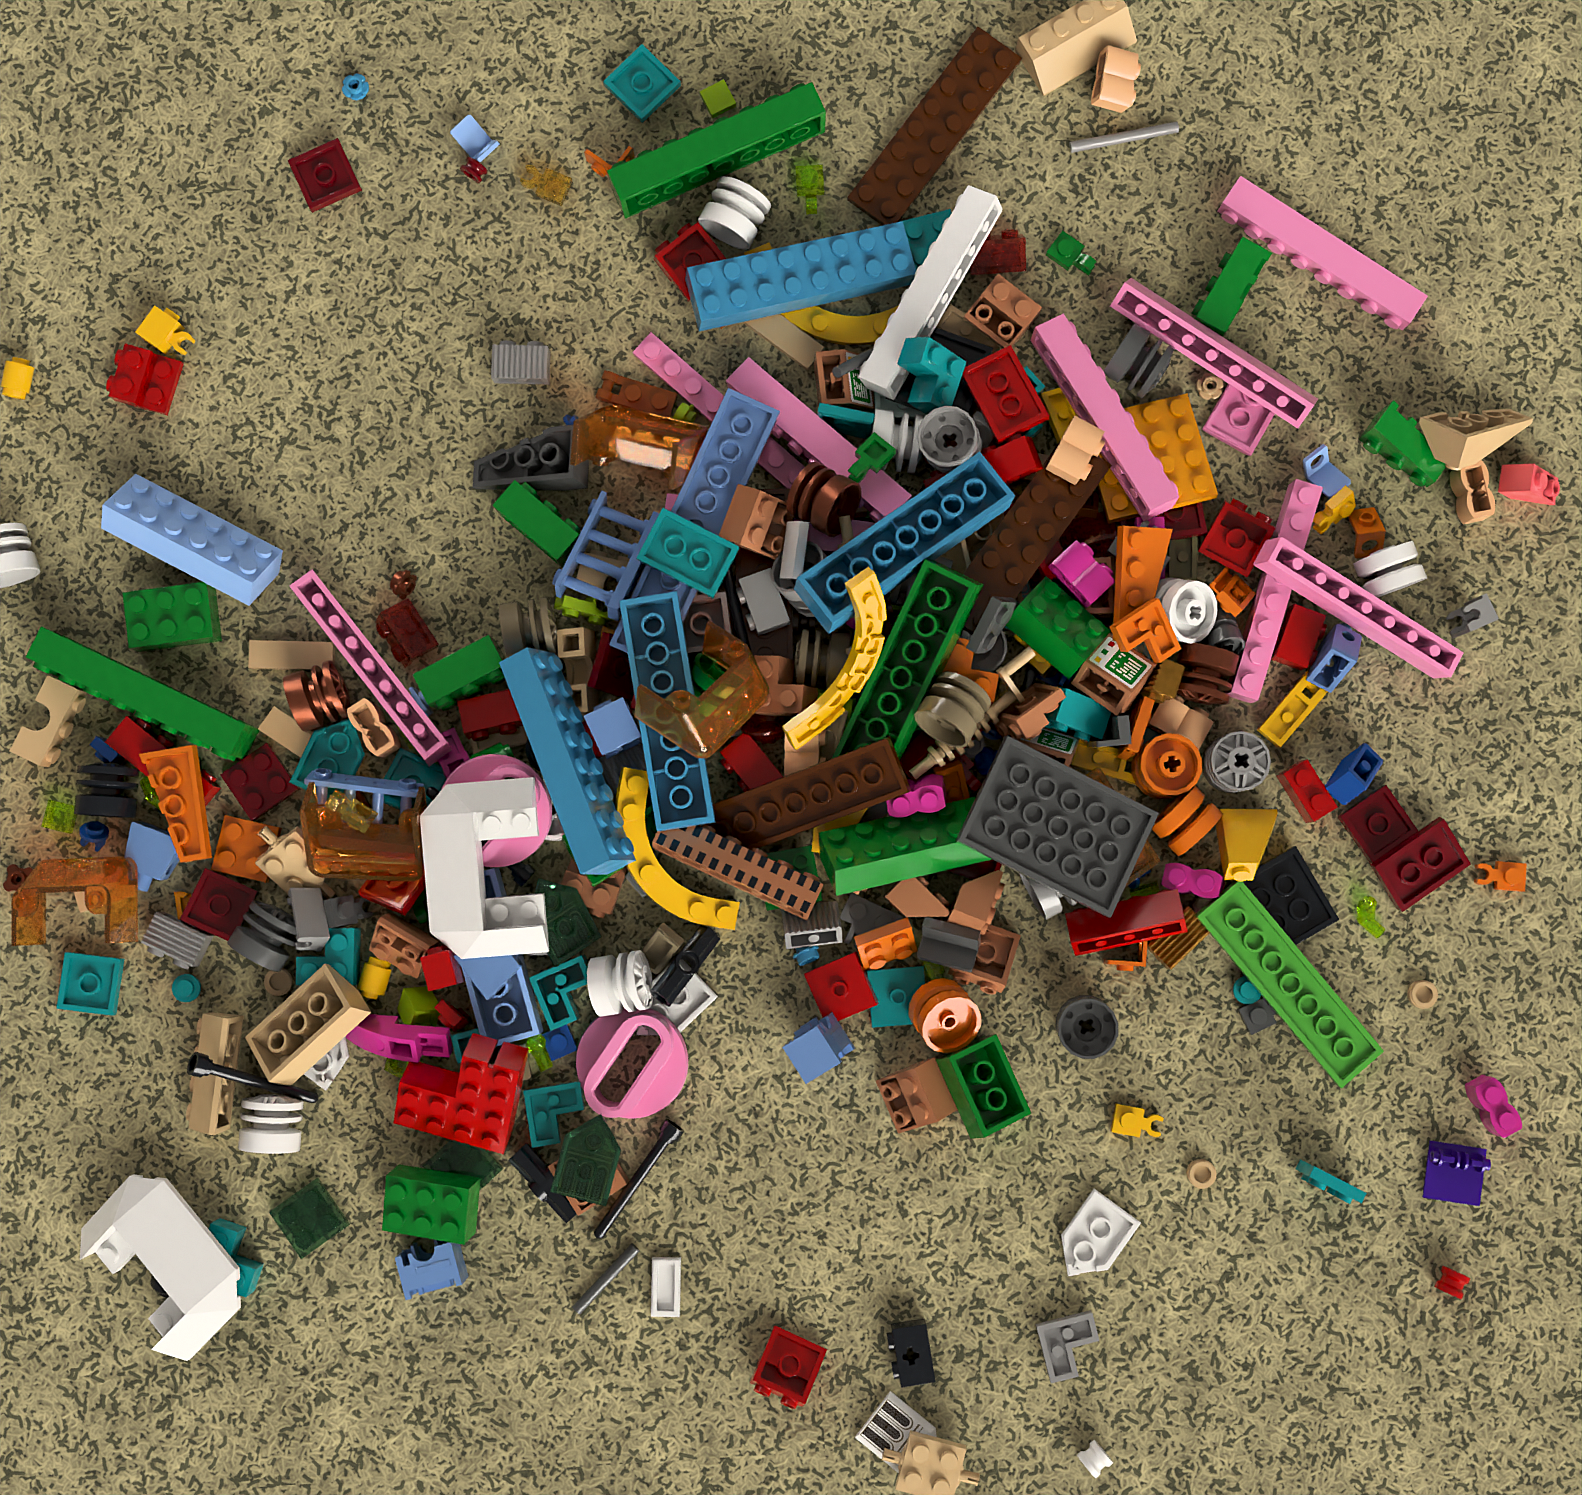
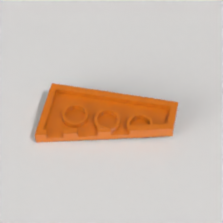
[1112,526,1173,641]
[139,745,212,863]

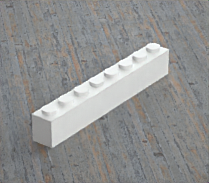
[858,185,1003,400]

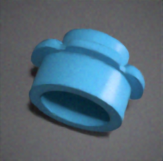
[342,73,369,100]
[793,945,820,966]

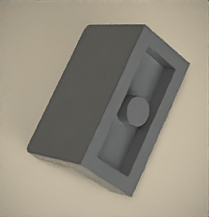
[1087,715,1132,747]
[917,917,981,972]

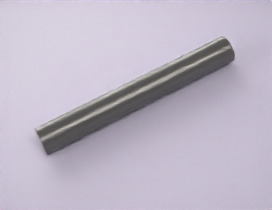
[832,347,873,378]
[572,1243,640,1314]

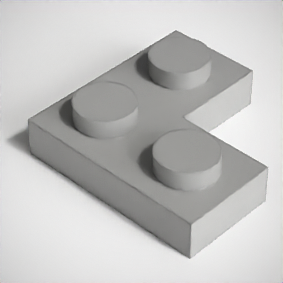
[1035,1310,1099,1383]

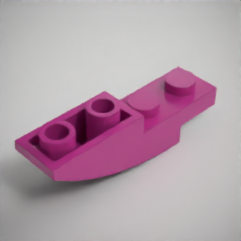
[346,1014,453,1063]

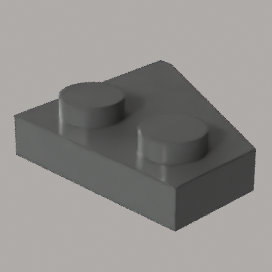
[966,596,1021,653]

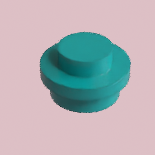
[172,974,201,1002]
[1233,976,1261,1004]

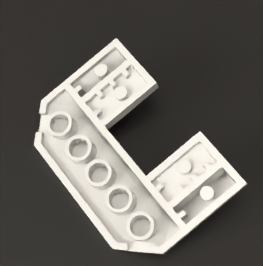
[420,777,549,959]
[80,1174,241,1361]

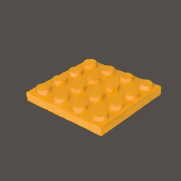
[1097,393,1218,524]

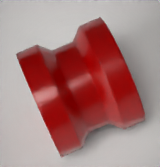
[1434,1265,1471,1299]

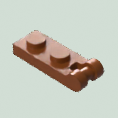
[595,370,678,421]

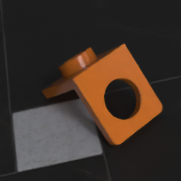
[584,146,635,177]
[1348,507,1386,559]
[1104,941,1147,971]

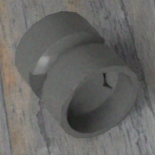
[1204,608,1245,655]

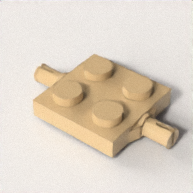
[255,826,338,900]
[882,1430,980,1495]

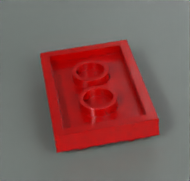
[962,345,1049,444]

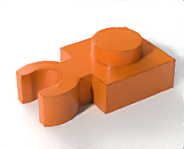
[1474,861,1527,892]

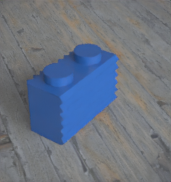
[1325,743,1383,805]

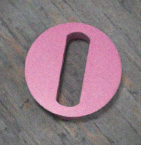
[441,754,552,867]
[576,1008,688,1118]

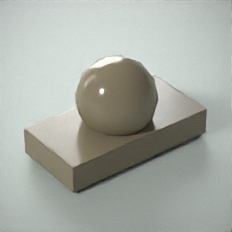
[641,922,685,976]

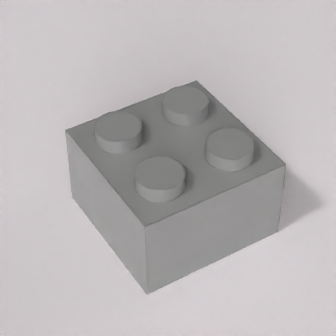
[683,592,734,657]

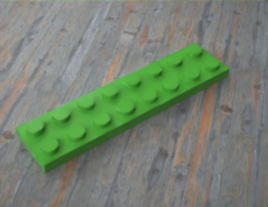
[1194,880,1384,1089]

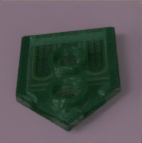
[534,878,602,967]
[550,1114,621,1207]

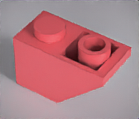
[1498,463,1560,505]

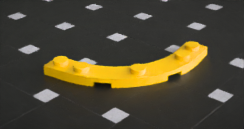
[744,242,899,345]
[782,567,887,750]
[615,766,740,930]

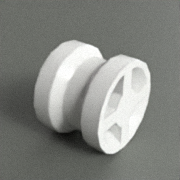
[1077,1440,1113,1478]

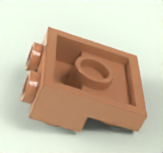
[994,683,1066,741]
[557,857,628,918]
[948,924,1021,995]

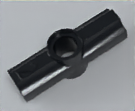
[650,925,720,1007]
[508,1142,576,1223]

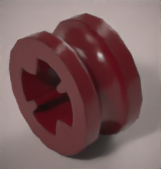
[460,156,488,184]

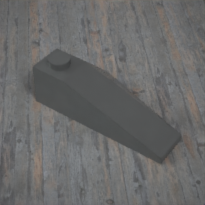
[473,424,589,491]

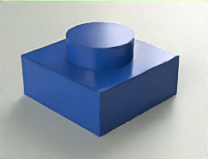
[90,736,125,764]
[541,1024,578,1061]

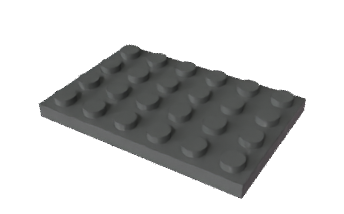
[956,736,1159,918]

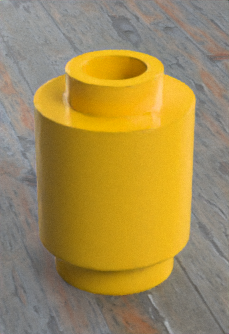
[0,357,35,400]
[357,956,392,1000]

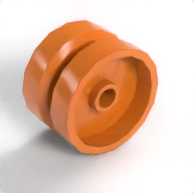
[1131,733,1202,800]
[1151,785,1223,856]
[909,978,981,1053]

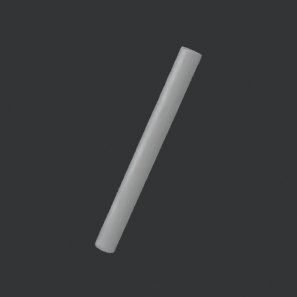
[1069,121,1179,153]

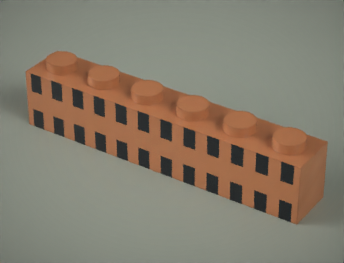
[652,824,824,921]

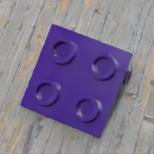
[1422,1140,1491,1206]

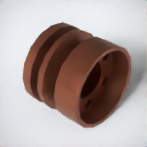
[787,462,861,537]
[1176,643,1239,705]
[283,660,351,732]

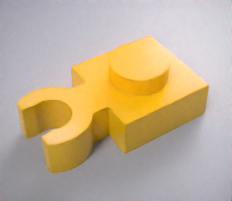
[1313,485,1356,534]
[1110,1103,1164,1137]

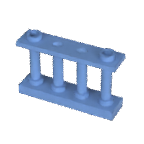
[552,491,659,621]
[304,768,424,857]

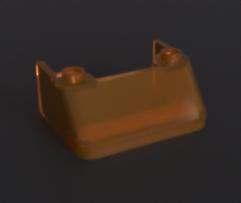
[570,405,707,490]
[634,621,769,758]
[299,782,427,881]
[11,856,138,946]

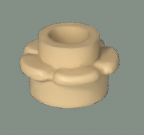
[1196,373,1223,400]

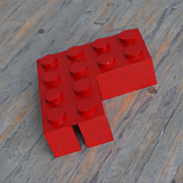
[393,1033,529,1154]

